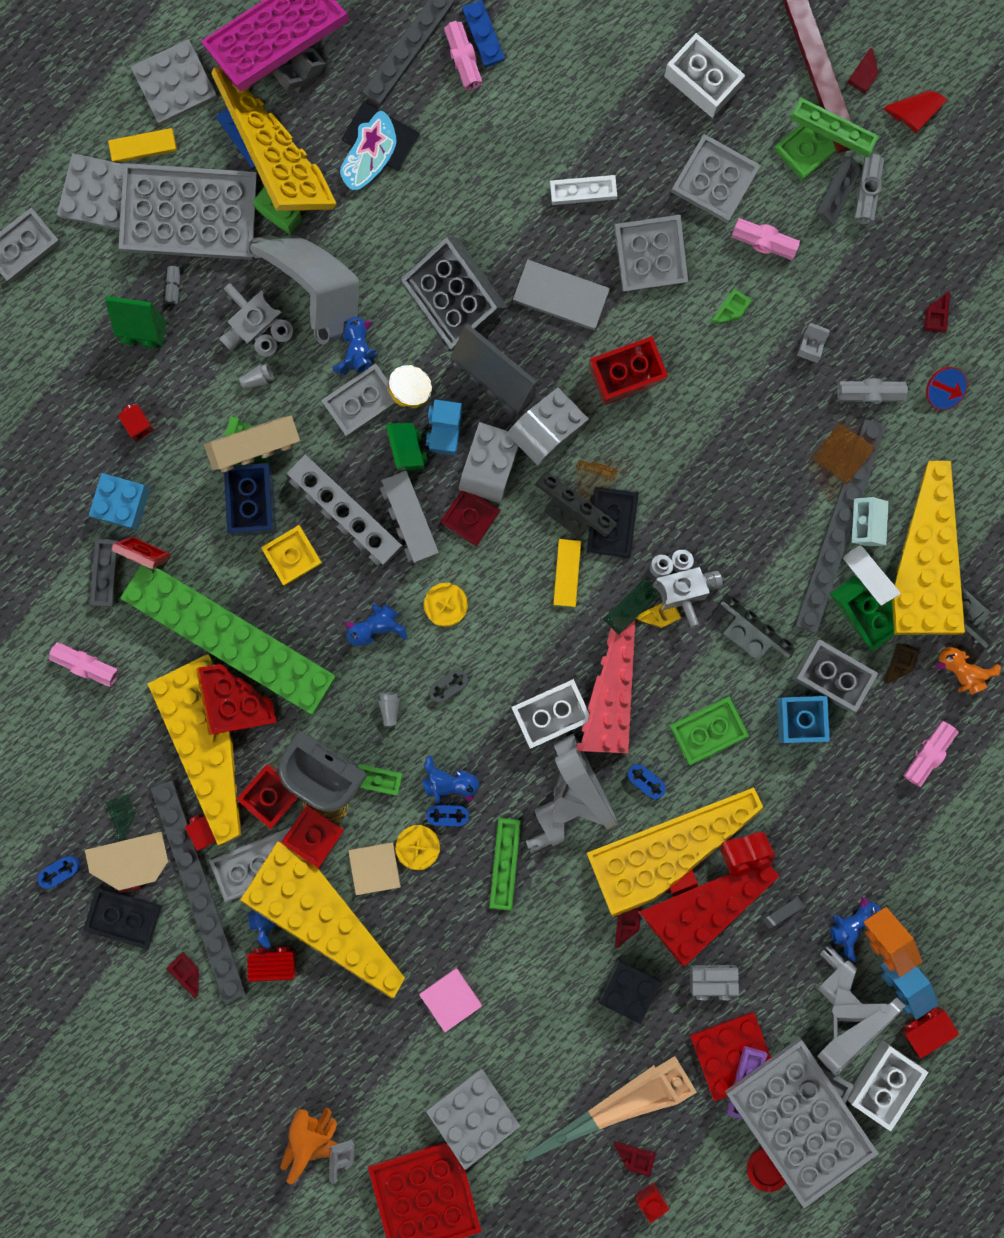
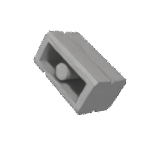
[690,965,739,1000]

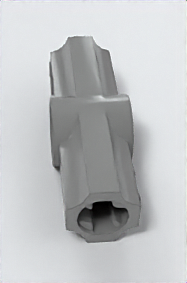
[854,154,884,224]
[837,378,908,404]

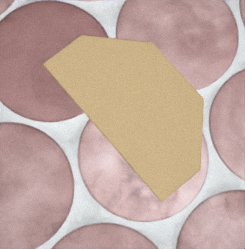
[85,832,168,890]

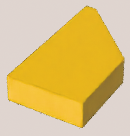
[635,603,682,628]

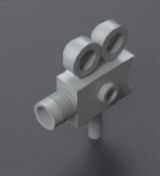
[219,283,294,357]
[650,550,723,628]

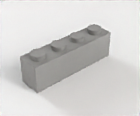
[380,471,440,565]

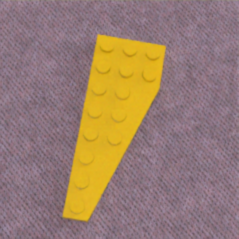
[211,67,337,211]
[892,461,965,635]
[148,654,241,846]
[587,787,763,917]
[239,841,405,998]

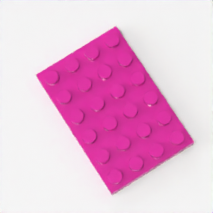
[201,0,350,92]

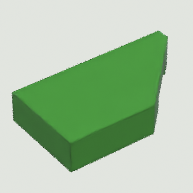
[711,288,752,324]

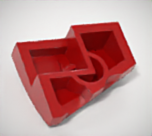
[884,91,948,133]

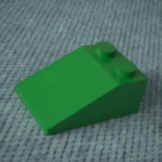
[105,296,167,349]
[830,575,894,652]

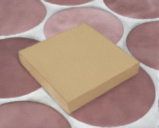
[348,842,401,895]

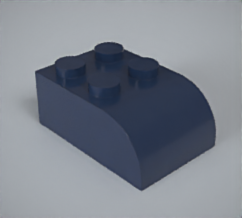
[224,463,276,536]

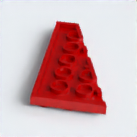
[638,866,779,966]

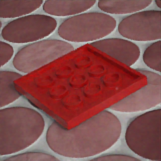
[368,1141,482,1238]

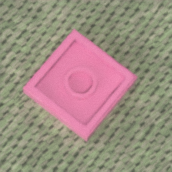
[419,967,482,1032]

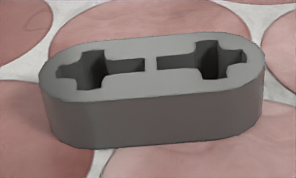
[430,670,468,702]
[761,895,803,928]

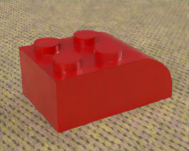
[588,336,668,406]

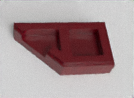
[847,47,878,94]
[924,292,950,333]
[614,907,641,948]
[166,952,199,999]
[614,1141,656,1177]

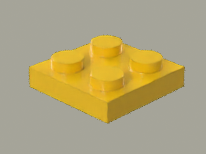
[261,525,323,586]

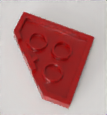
[196,664,276,736]

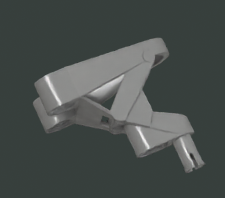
[526,734,618,854]
[817,945,906,1077]

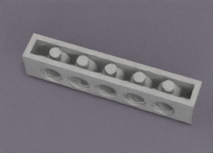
[287,455,403,567]

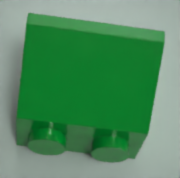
[386,423,428,474]

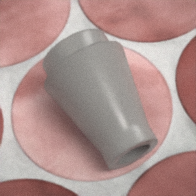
[239,363,274,390]
[378,692,400,726]

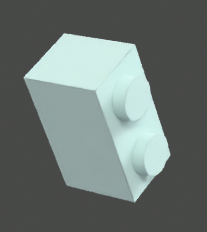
[852,497,889,546]

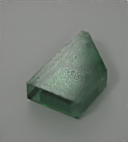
[106,794,136,841]

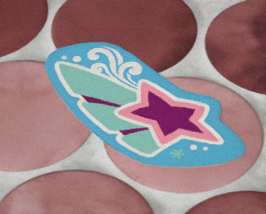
[340,111,396,190]

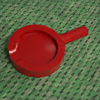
[746,1147,787,1192]

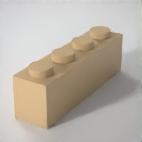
[204,415,300,472]

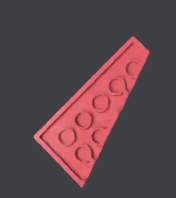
[577,618,635,753]

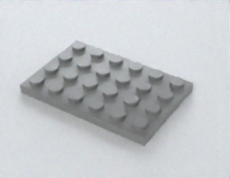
[119,163,257,260]
[725,1038,879,1208]

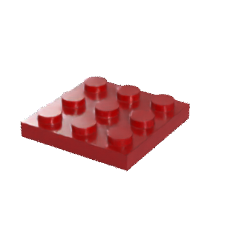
[690,1011,771,1102]

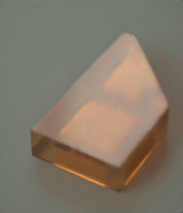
[576,460,618,482]

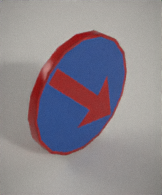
[926,366,967,410]

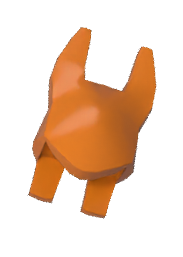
[280,1107,338,1184]

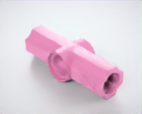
[444,21,482,90]
[731,218,800,260]
[49,642,119,687]
[903,721,958,787]

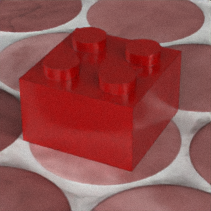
[236,764,300,829]

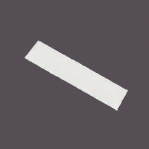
[843,545,901,605]

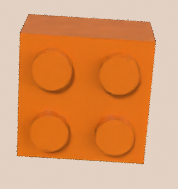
[864,907,923,977]

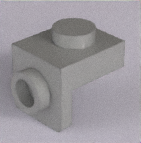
[797,323,830,363]

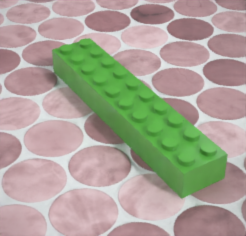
[120,564,338,715]

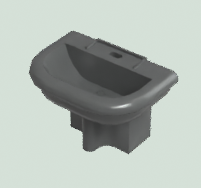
[279,730,368,811]

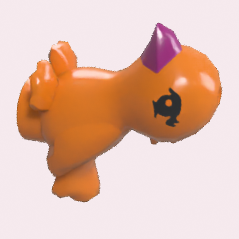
[936,647,1001,695]

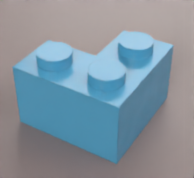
[426,400,462,456]
[880,962,939,1020]

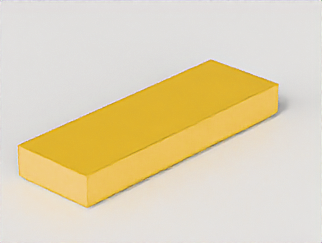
[108,128,177,163]
[553,539,581,607]

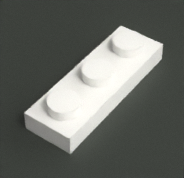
[550,175,617,205]

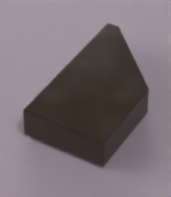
[884,644,919,684]

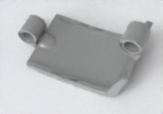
[248,235,359,344]

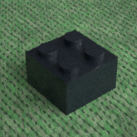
[598,958,661,1024]

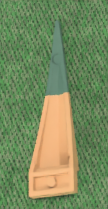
[524,1056,697,1161]

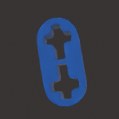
[627,764,666,799]
[426,805,469,826]
[38,856,80,889]

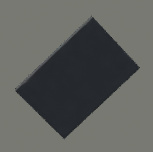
[342,102,420,172]
[586,487,639,559]
[83,886,163,950]

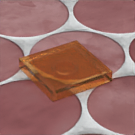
[811,423,876,484]

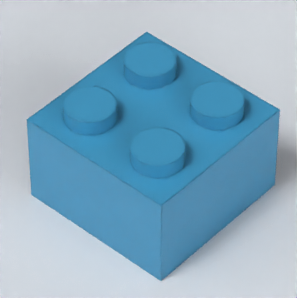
[88,473,150,531]
[777,696,830,743]

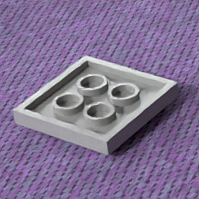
[131,39,218,126]
[671,134,761,224]
[57,153,123,230]
[614,215,688,292]
[425,1068,521,1170]

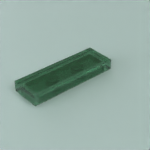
[603,577,660,635]

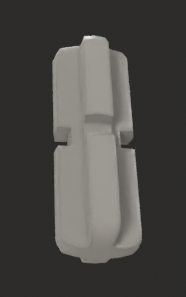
[165,266,180,304]

